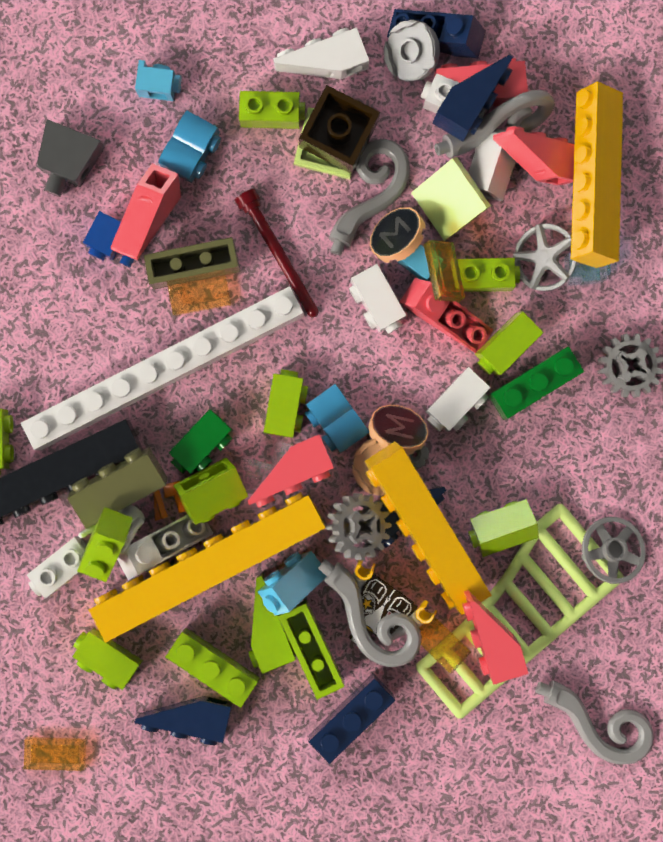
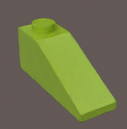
[248,574,296,674]

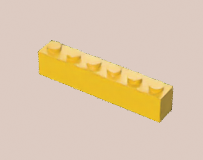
[571,81,623,268]
[364,442,492,615]

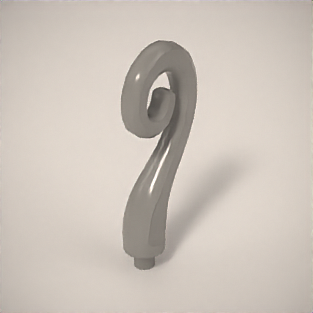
[434,90,555,158]
[329,139,410,256]
[318,559,422,667]
[535,680,654,765]

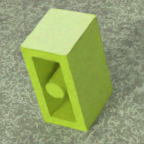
[173,458,249,525]
[77,507,133,582]

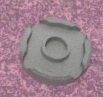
[384,20,440,82]

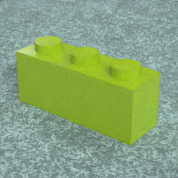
[278,600,345,700]
[165,628,259,708]

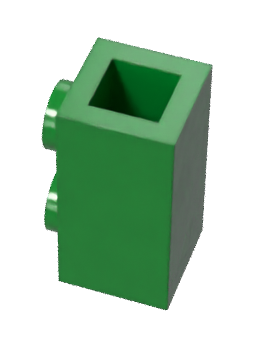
[169,409,233,474]

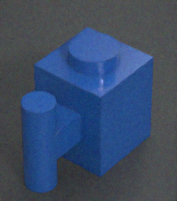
[83,211,135,268]

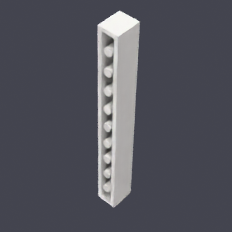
[21,286,304,450]

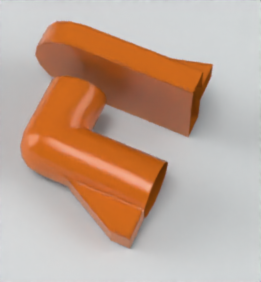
[152,481,185,521]

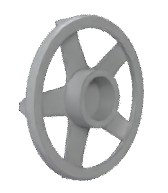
[513,224,577,291]
[581,517,646,584]

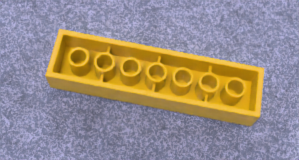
[89,492,326,643]

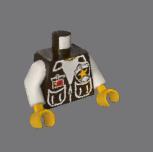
[349,560,437,642]

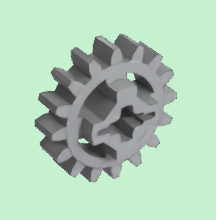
[597,334,663,398]
[326,493,392,560]

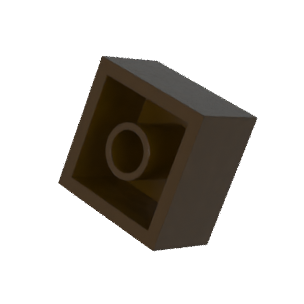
[299,85,380,174]

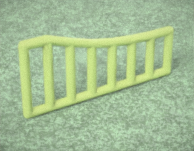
[416,504,624,719]

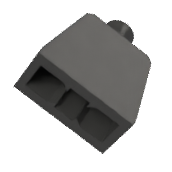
[37,119,105,197]

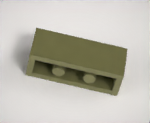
[143,237,241,290]
[67,447,168,529]

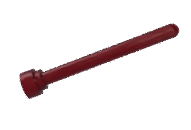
[234,188,319,318]

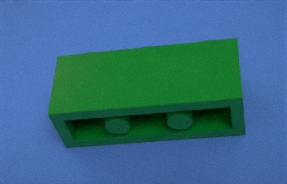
[488,346,585,420]

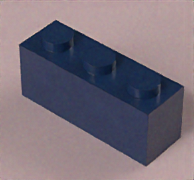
[308,673,396,764]

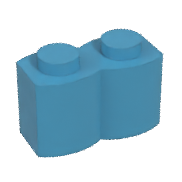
[158,111,221,183]
[304,384,369,453]

